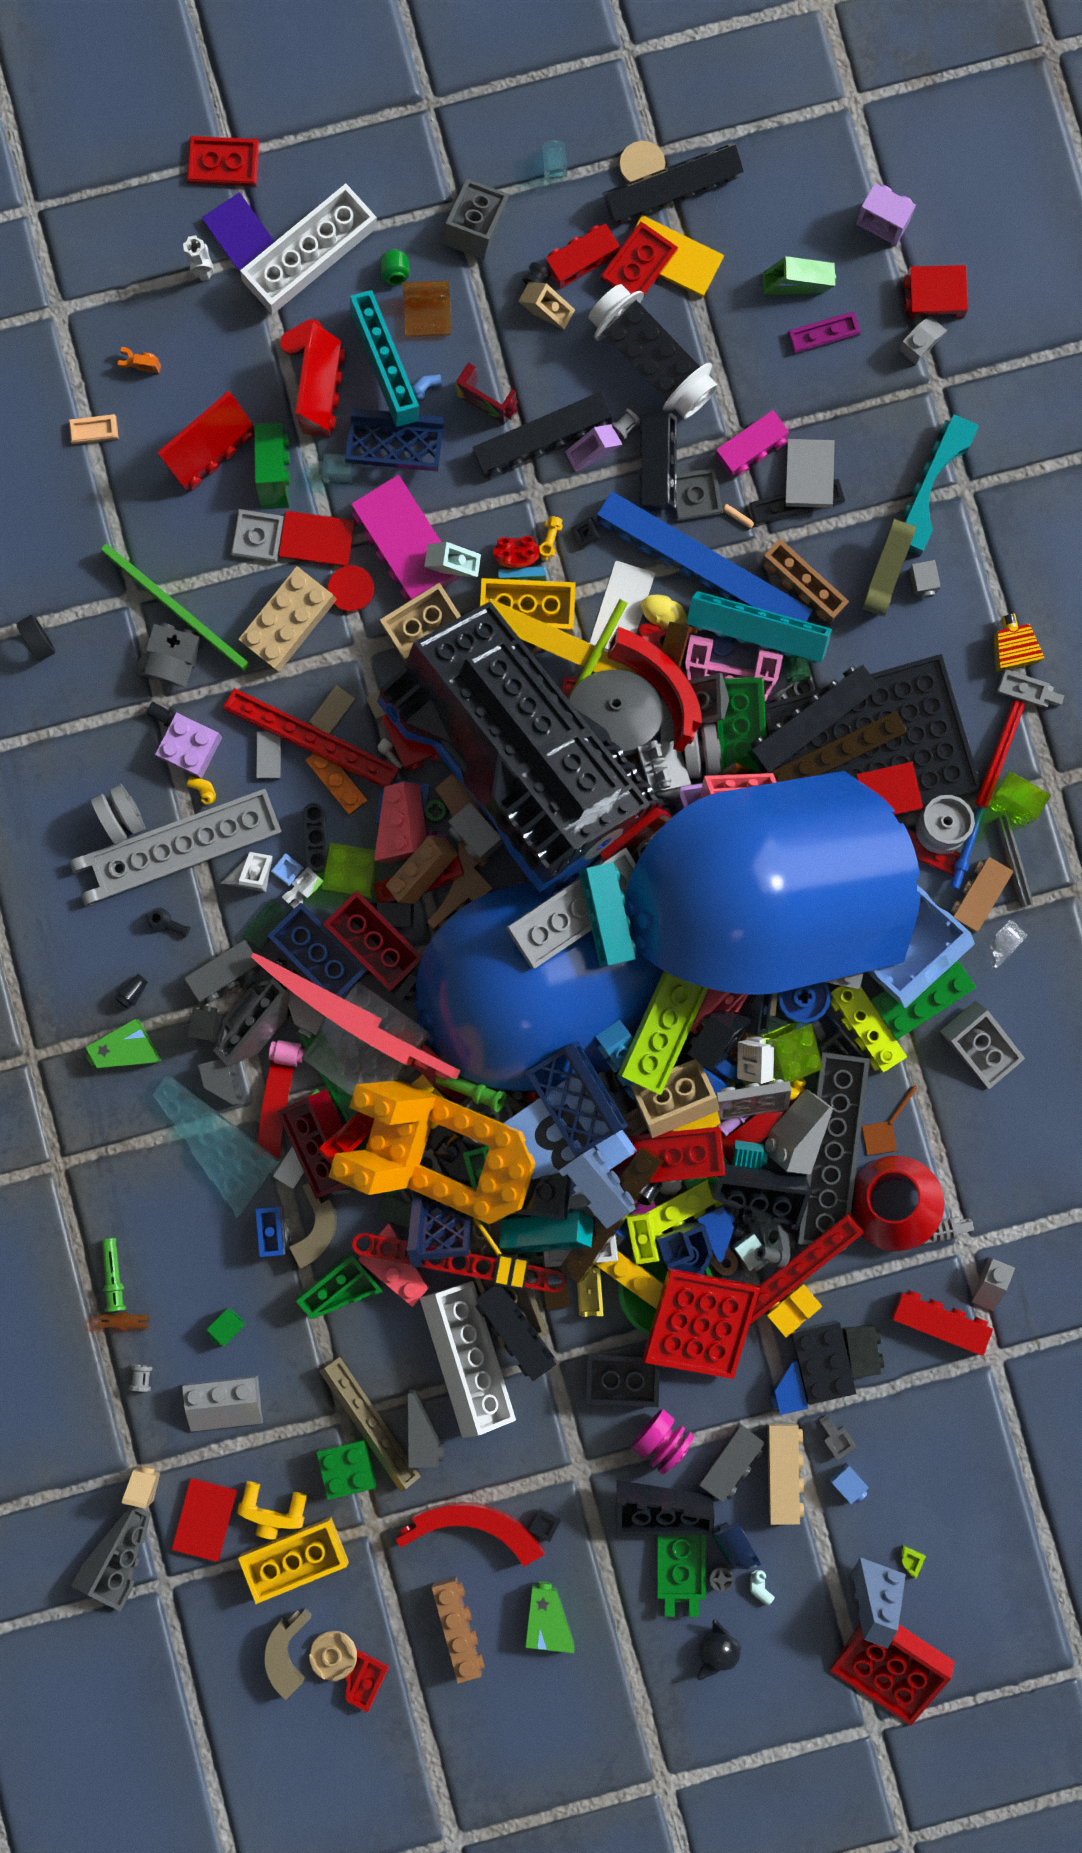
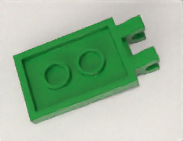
[657,1534,706,1617]

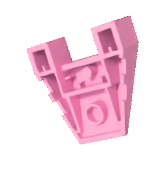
[685,634,783,739]

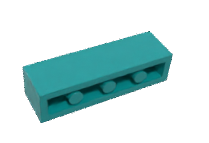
[578,862,636,967]
[499,1210,594,1254]

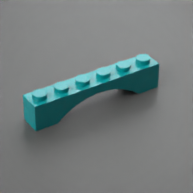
[903,414,979,556]

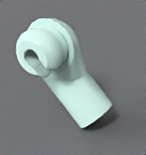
[750,1570,775,1606]

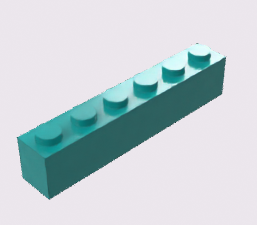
[350,290,419,427]
[686,591,832,663]

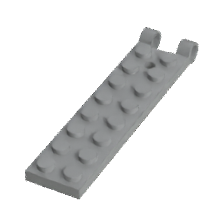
[69,789,282,906]

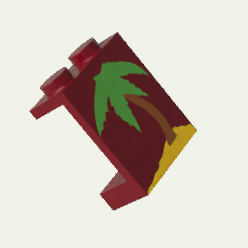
[456,362,518,425]

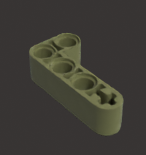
[862,519,916,617]

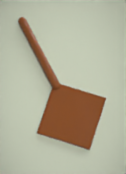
[862,1085,917,1155]

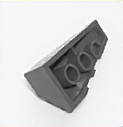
[71,1505,151,1612]

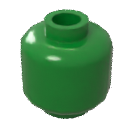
[379,249,410,286]

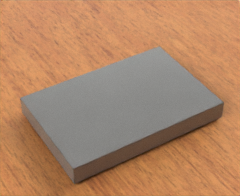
[785,439,835,508]

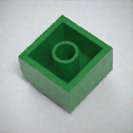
[317,1438,377,1500]

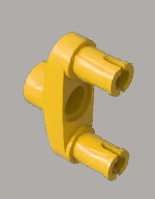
[237,1481,307,1539]

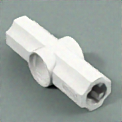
[183,236,214,281]

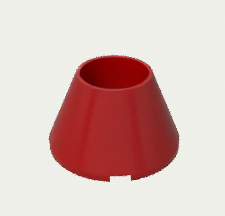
[851,1156,944,1252]

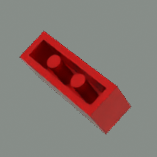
[546,223,620,289]

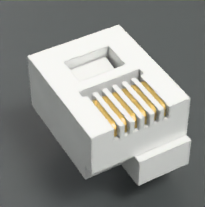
[737,1036,774,1084]

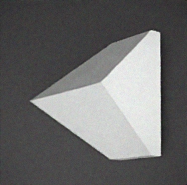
[220,852,272,892]

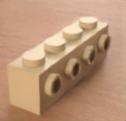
[767,1423,804,1525]

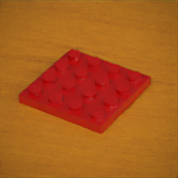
[642,1268,760,1379]

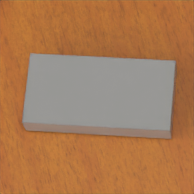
[257,731,281,779]

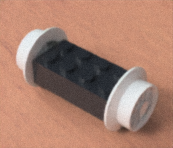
[588,284,718,419]

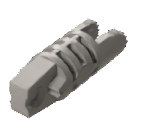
[922,1216,974,1245]

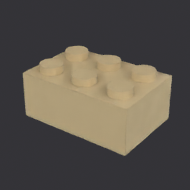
[380,583,461,663]
[631,1059,719,1138]

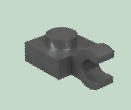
[819,1414,857,1461]

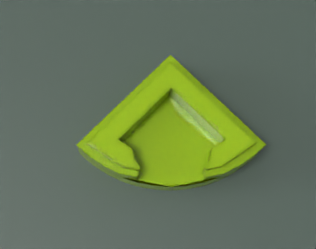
[901,1545,926,1579]

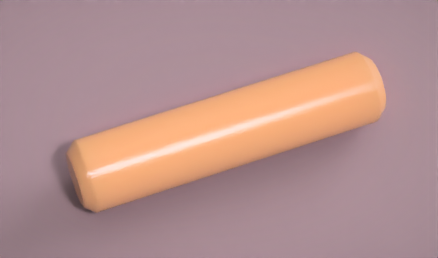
[723,504,755,529]

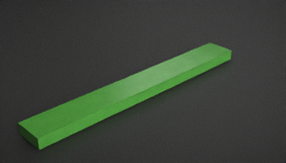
[101,543,251,673]

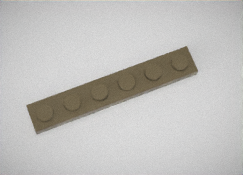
[319,1357,421,1492]

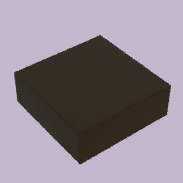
[544,1282,570,1310]

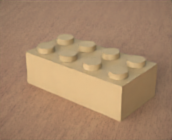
[238,566,337,672]

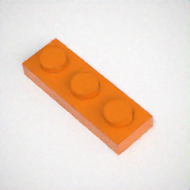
[305,754,368,816]

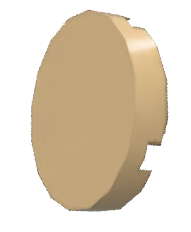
[619,141,665,183]
[309,1631,357,1681]

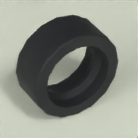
[16,614,56,662]

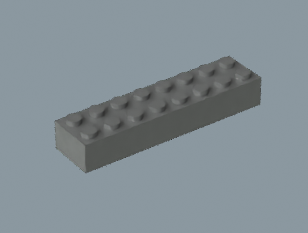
[796,1052,870,1250]

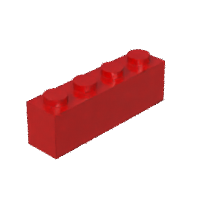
[890,1290,993,1356]

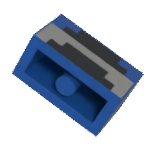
[256,1206,287,1257]

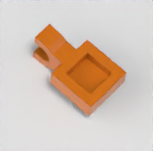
[118,347,161,374]

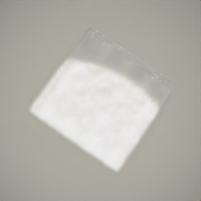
[302,982,431,1096]

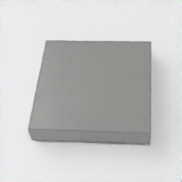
[231,509,285,563]

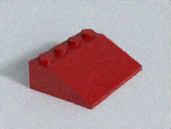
[295,322,346,437]
[157,390,255,492]
[830,1623,955,1725]

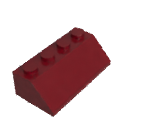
[323,890,422,992]
[277,1089,347,1199]

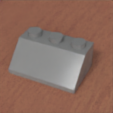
[182,1375,263,1432]

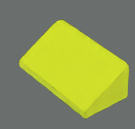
[626,1213,660,1265]

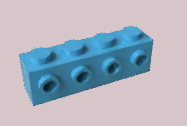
[596,1019,635,1101]

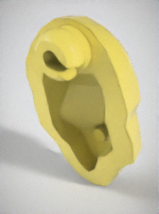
[641,594,689,630]

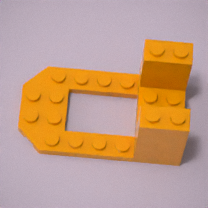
[328,1080,536,1224]

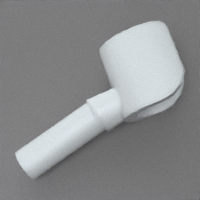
[378,738,403,768]

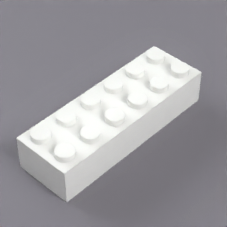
[240,183,377,315]
[420,1281,516,1438]

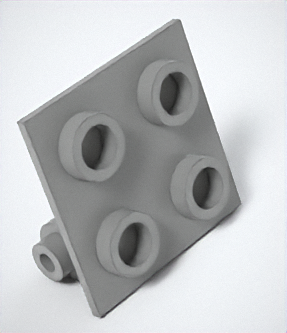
[637,740,691,792]

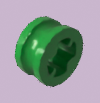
[425,800,446,823]

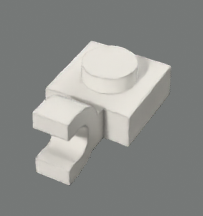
[282,867,323,909]

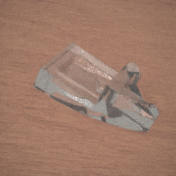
[990,919,1028,969]

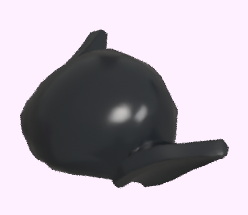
[697,1619,741,1680]

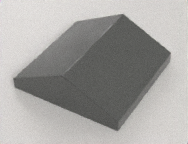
[688,673,729,725]

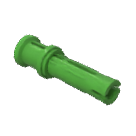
[436,1076,506,1112]
[101,1238,126,1312]

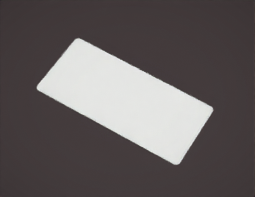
[590,561,655,649]

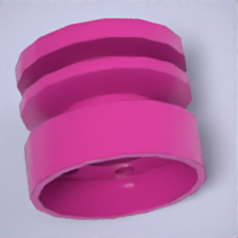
[631,1408,695,1475]

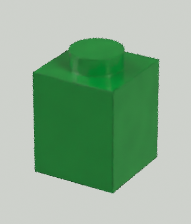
[207,1307,246,1347]

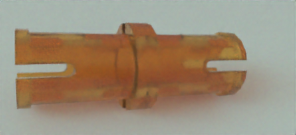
[99,1312,149,1331]

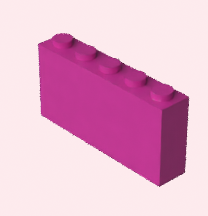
[351,475,461,602]

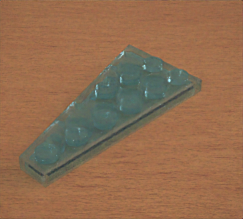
[153,1075,280,1218]

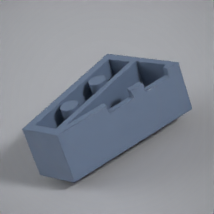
[559,1147,636,1229]
[850,1557,906,1649]

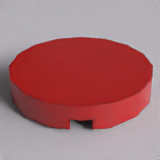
[328,565,374,612]

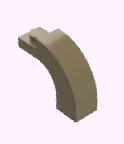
[289,1183,337,1268]
[264,1608,312,1700]

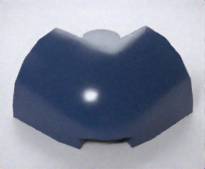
[655,1222,713,1275]
[712,1521,761,1570]

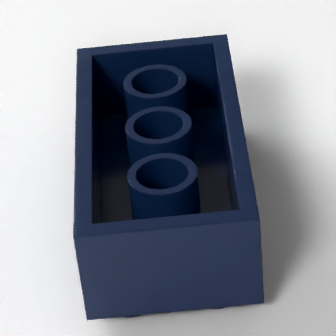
[267,903,370,998]

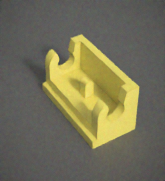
[577,1266,603,1317]

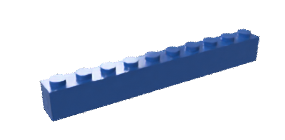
[597,491,813,622]

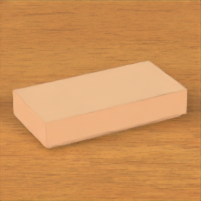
[69,414,119,444]

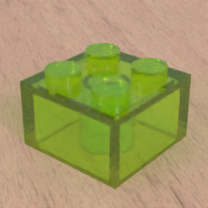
[989,771,1051,826]
[322,842,378,900]
[759,1022,823,1083]

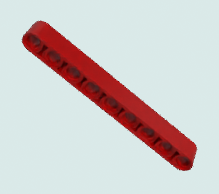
[352,1233,565,1292]

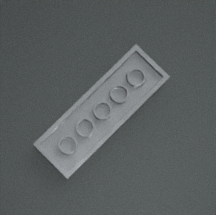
[505,848,636,969]

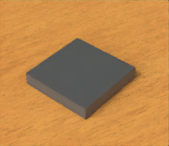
[675,468,723,522]

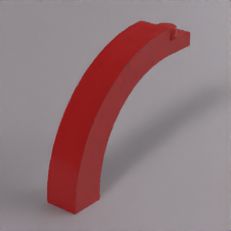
[608,626,702,752]
[396,1502,545,1567]

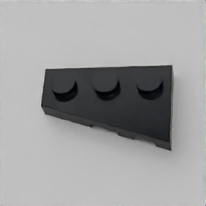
[513,1173,571,1220]

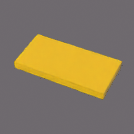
[634,215,724,298]

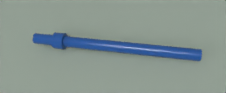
[950,806,986,890]

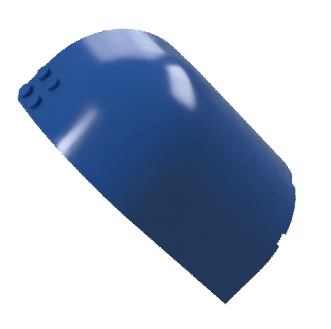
[624,771,920,995]
[414,854,663,1091]

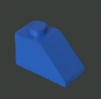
[696,1206,735,1262]
[770,1359,808,1415]

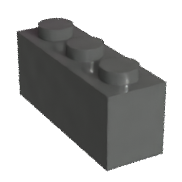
[184,940,261,1004]
[698,1423,765,1502]

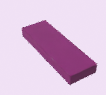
[787,311,861,355]

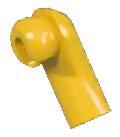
[187,775,216,805]

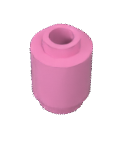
[269,1040,305,1067]

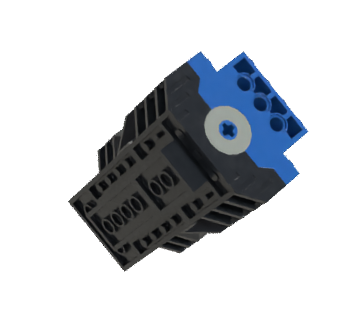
[377,601,664,898]

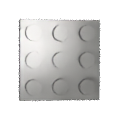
[717,1079,791,1120]

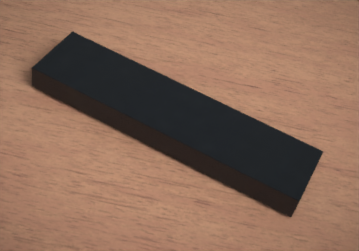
[749,479,845,526]

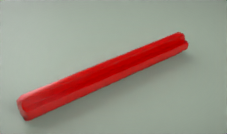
[975,700,1025,808]

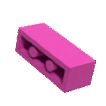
[715,410,789,478]

